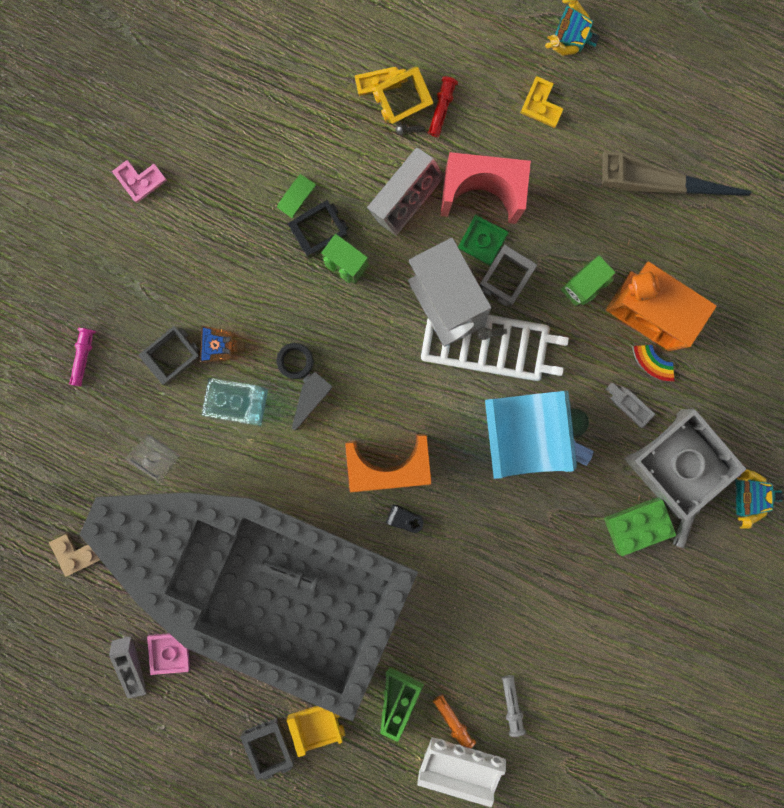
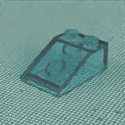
[201,378,268,426]

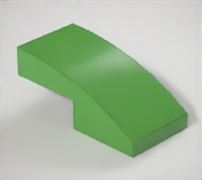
[277,174,316,218]

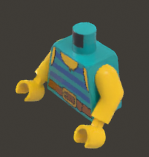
[545,0,600,56]
[735,469,783,529]

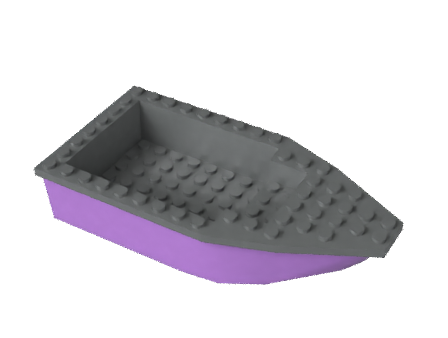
[80,492,418,721]

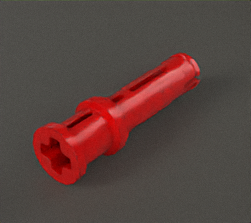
[428,76,458,137]

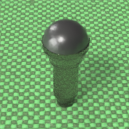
[396,122,425,136]

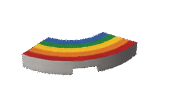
[632,345,674,382]

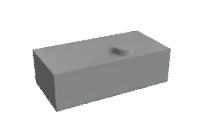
[367,147,444,236]

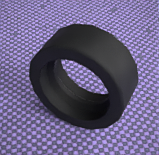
[276,343,314,380]

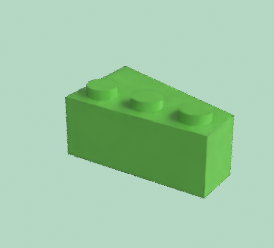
[380,668,424,742]

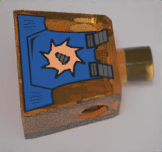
[200,326,245,363]

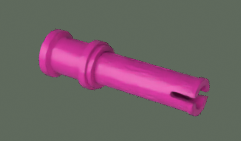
[69,327,96,386]

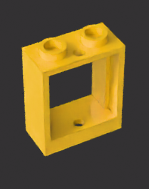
[373,67,433,124]

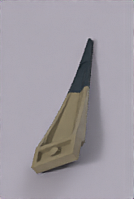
[602,151,751,196]

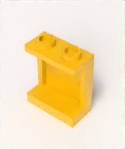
[287,706,346,757]

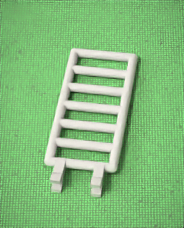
[421,315,569,381]

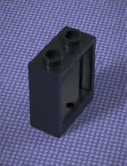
[287,200,348,259]

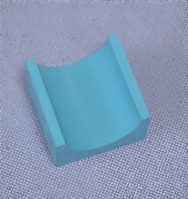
[485,391,577,479]

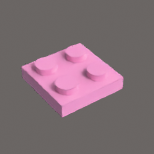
[147,633,190,675]

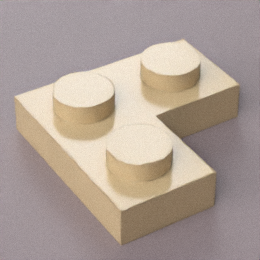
[49,533,100,577]

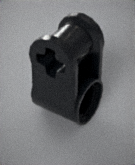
[386,504,424,533]

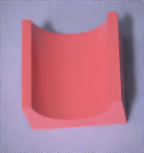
[440,152,531,224]

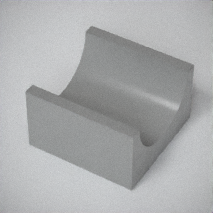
[408,238,491,347]
[624,409,746,521]

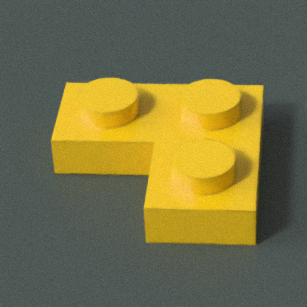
[520,76,563,128]

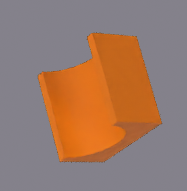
[605,261,717,351]
[345,434,431,492]

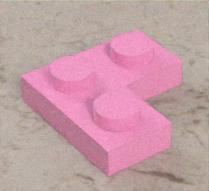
[112,160,167,203]

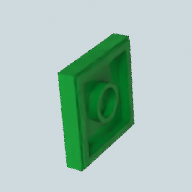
[458,214,509,267]

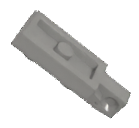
[606,383,655,428]

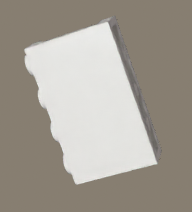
[417,737,506,807]

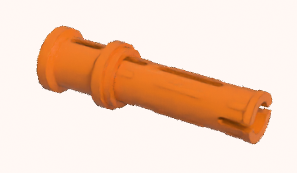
[432,694,476,749]

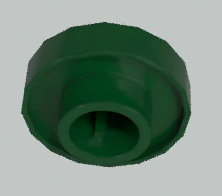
[571,409,589,437]

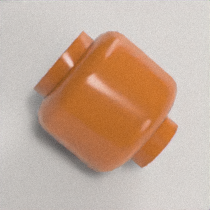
[629,272,661,301]

